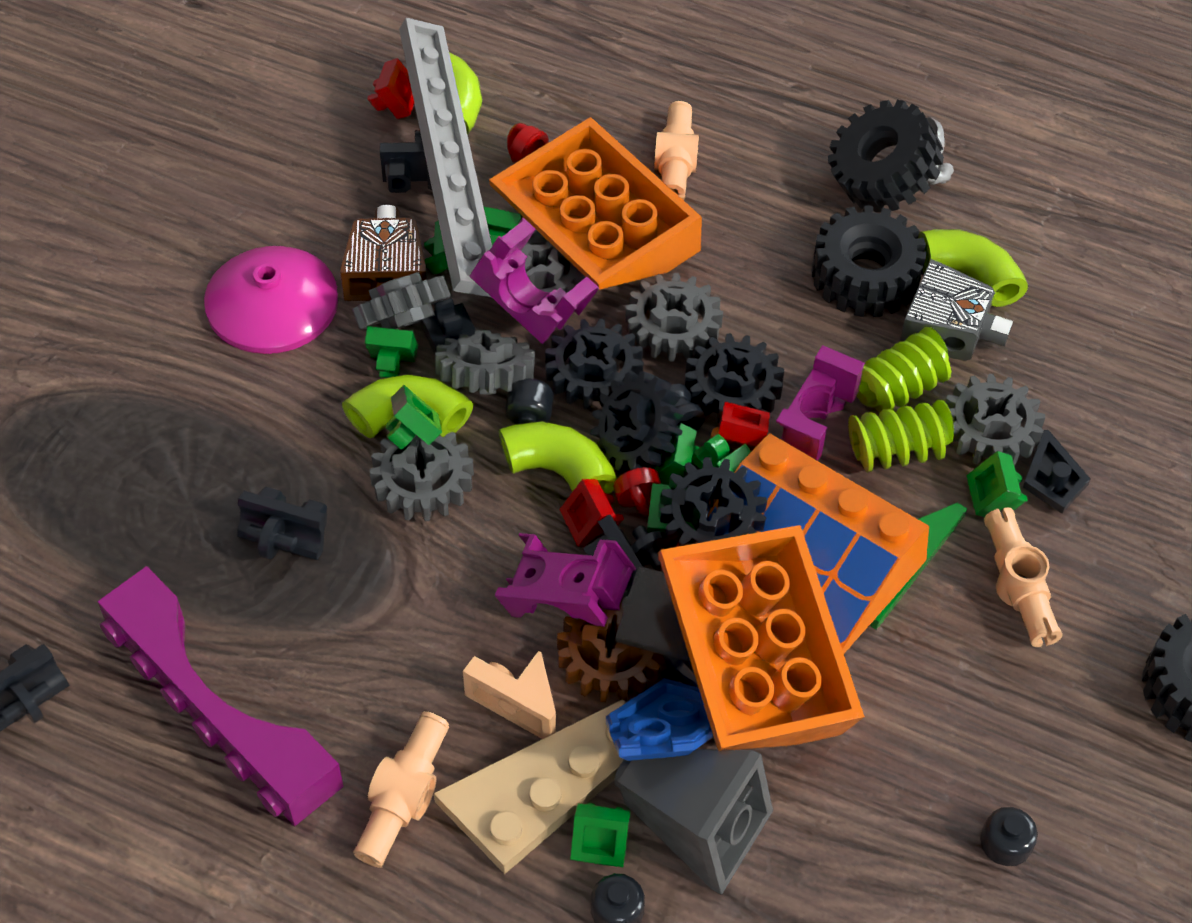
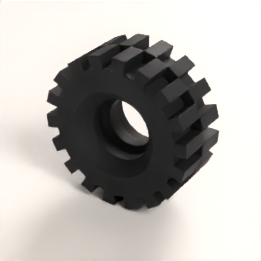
[828,100,944,213]
[811,206,926,317]
[1142,614,1192,742]

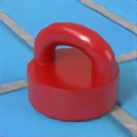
[507,123,549,163]
[613,467,661,518]

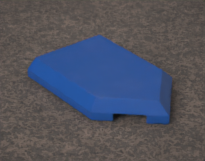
[606,678,714,761]

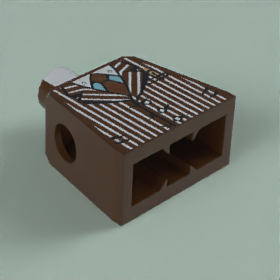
[340,205,427,301]

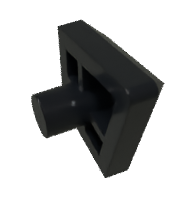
[1023,430,1091,513]

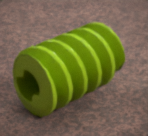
[856,327,952,413]
[848,400,954,473]

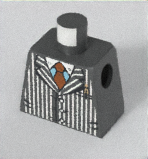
[900,259,1013,361]

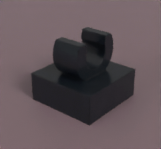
[421,298,476,355]

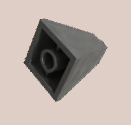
[615,749,773,895]

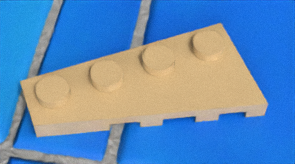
[434,699,626,874]

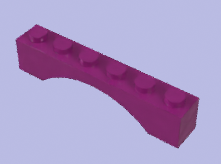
[97,566,344,827]

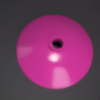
[204,246,338,354]

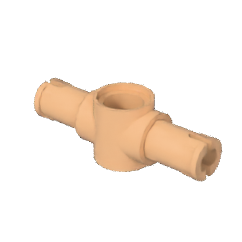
[654,101,699,200]
[984,508,1062,647]
[353,711,449,868]

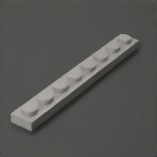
[399,18,492,297]

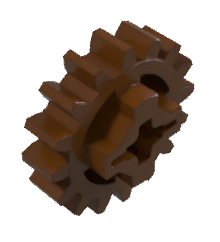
[557,599,666,703]

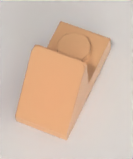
[463,651,556,739]

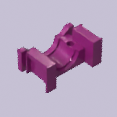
[469,218,599,344]
[776,345,865,461]
[495,533,636,627]

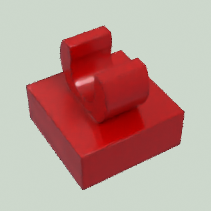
[367,58,414,119]
[718,402,770,451]
[559,479,624,547]

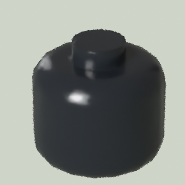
[506,378,554,425]
[980,807,1038,866]
[591,873,645,923]

